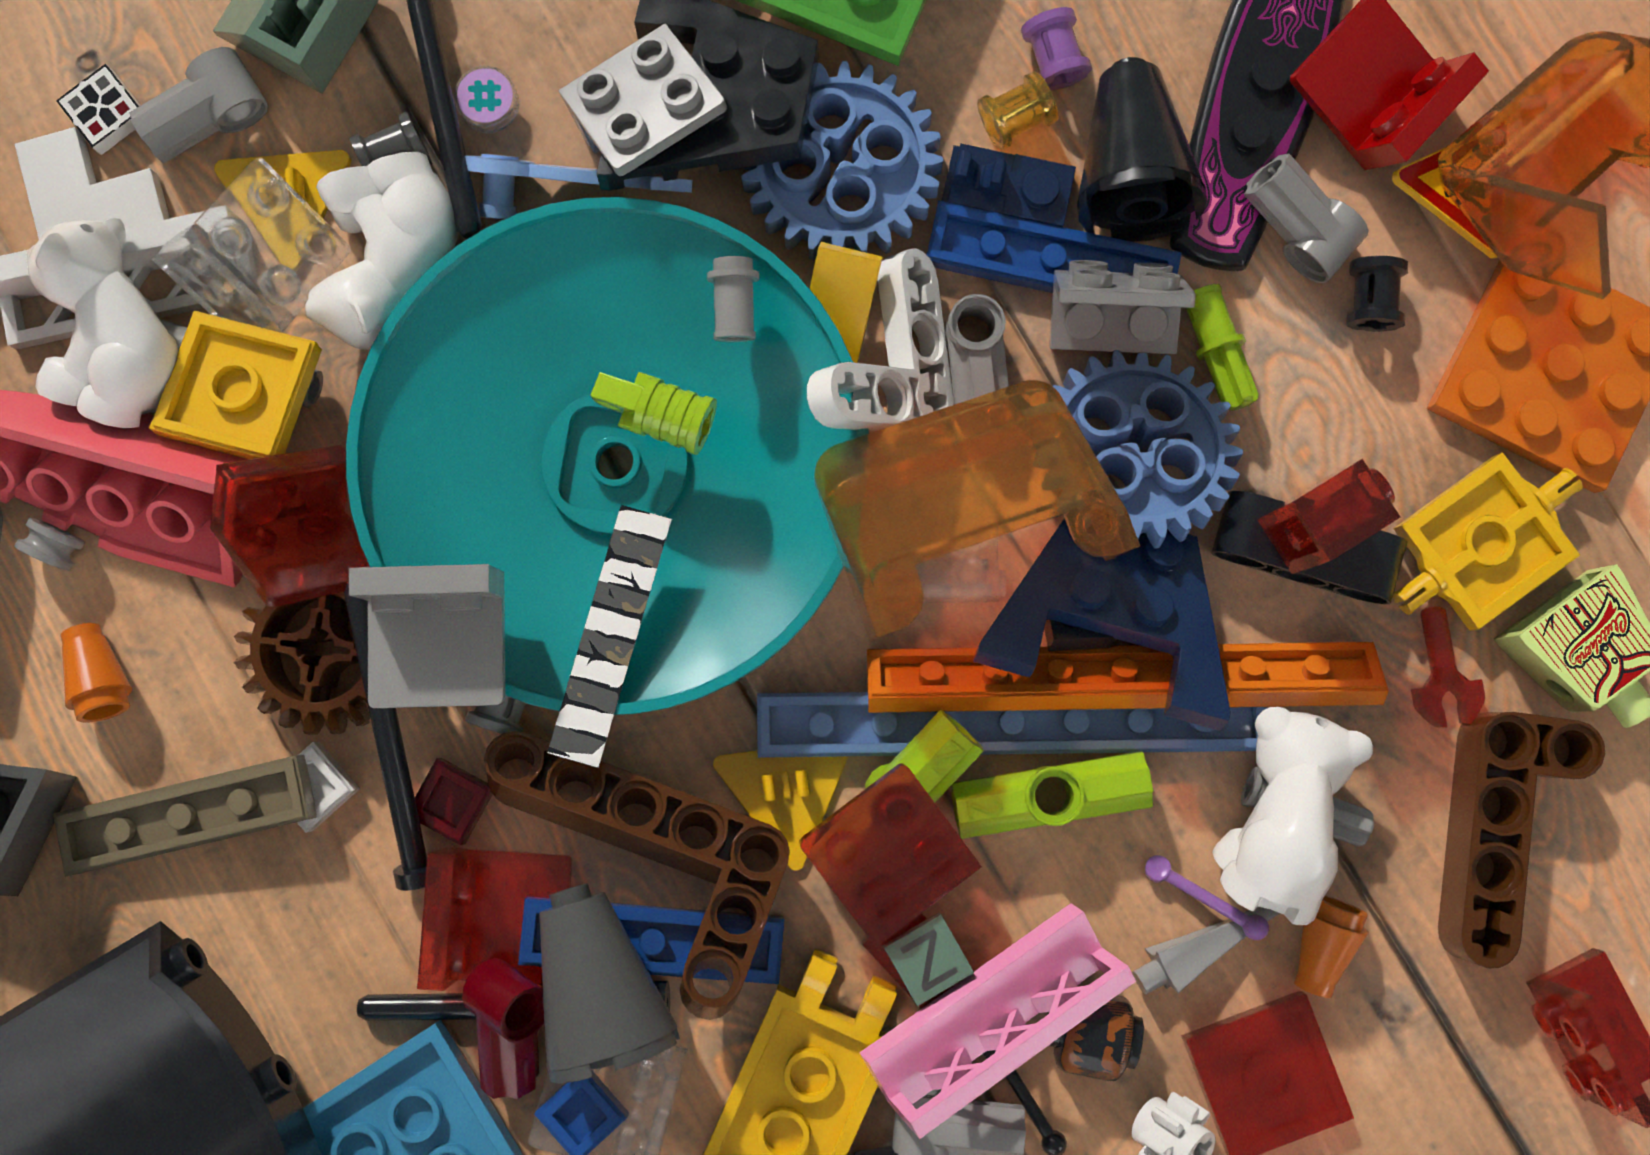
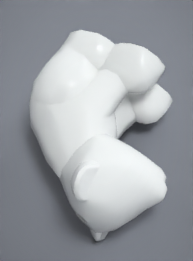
[305,152,458,350]
[27,218,179,428]
[1212,707,1373,925]

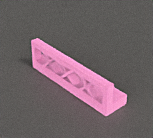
[860,903,1136,1139]

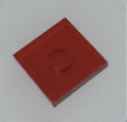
[1181,991,1354,1155]

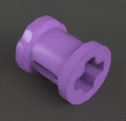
[1021,7,1092,91]

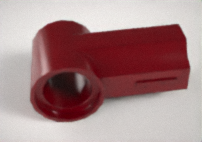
[462,958,544,1099]

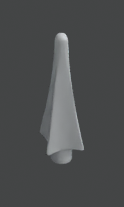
[1132,907,1280,995]

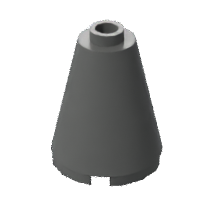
[539,883,680,1084]

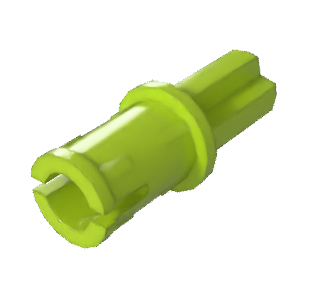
[1186,284,1259,411]

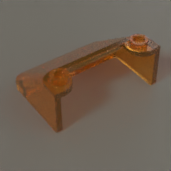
[814,380,1140,643]

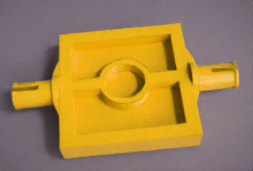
[1393,452,1583,631]

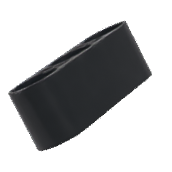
[1211,490,1407,605]

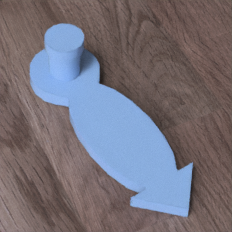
[465,154,693,219]

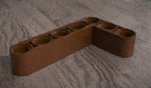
[484,731,790,1020]

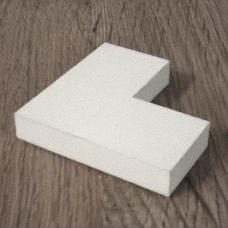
[15,127,170,239]

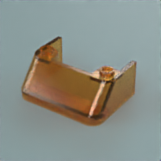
[1438,31,1650,299]

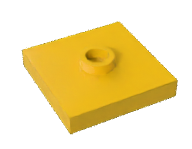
[149,311,322,467]

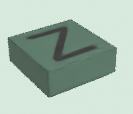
[883,913,974,1006]

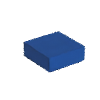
[534,1069,630,1155]

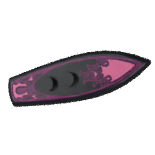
[1170,0,1345,271]

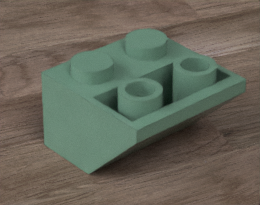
[213,0,379,94]

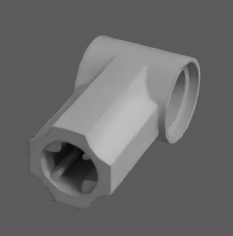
[129,47,268,163]
[1244,153,1369,284]
[944,294,1012,428]
[892,1089,1026,1155]

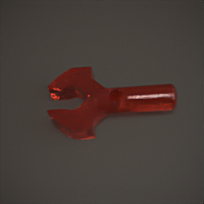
[1411,606,1486,728]

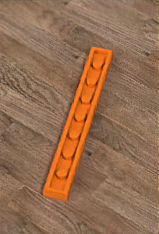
[867,642,1389,713]

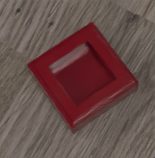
[415,758,493,846]

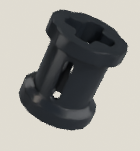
[1346,255,1408,332]

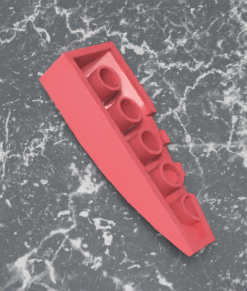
[0,390,267,588]

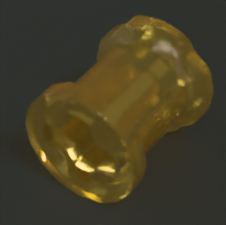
[977,71,1059,150]

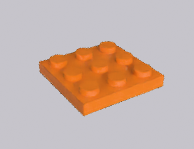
[1426,240,1650,493]

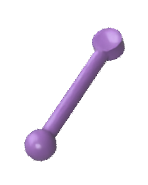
[1145,855,1269,940]

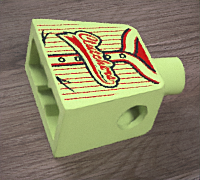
[1494,564,1650,728]

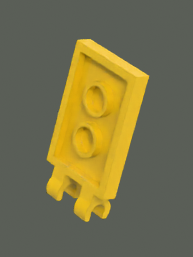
[702,948,897,1155]

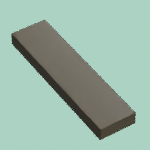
[53,755,317,877]

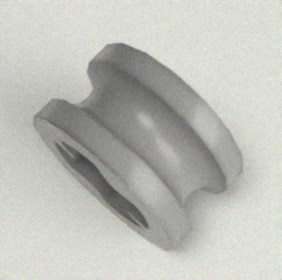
[14,517,85,571]

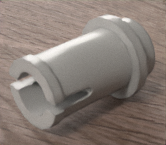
[707,256,759,342]

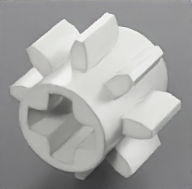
[1132,1092,1216,1155]

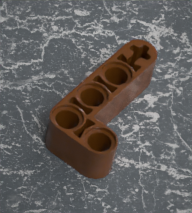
[1438,712,1605,969]

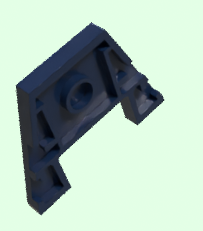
[973,509,1231,731]

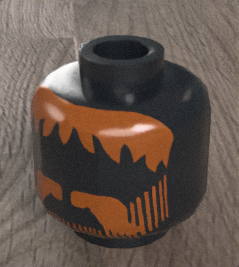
[1046,995,1144,1081]

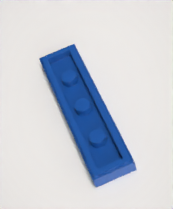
[927,200,1182,293]
[518,896,785,984]

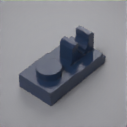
[942,143,1076,227]

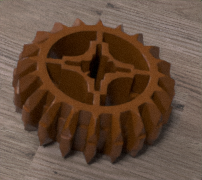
[234,562,370,735]

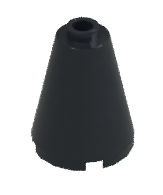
[1077,57,1207,242]

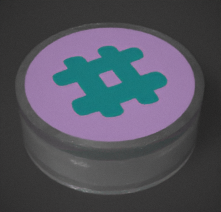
[454,66,520,133]

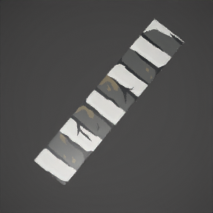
[547,505,672,767]

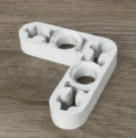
[807,248,954,434]

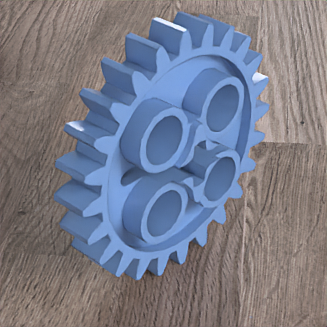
[741,61,943,260]
[1031,350,1243,549]

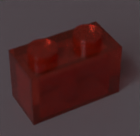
[1257,458,1401,574]

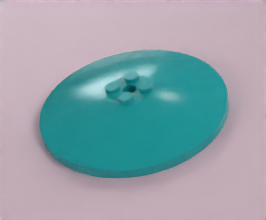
[346,197,870,715]

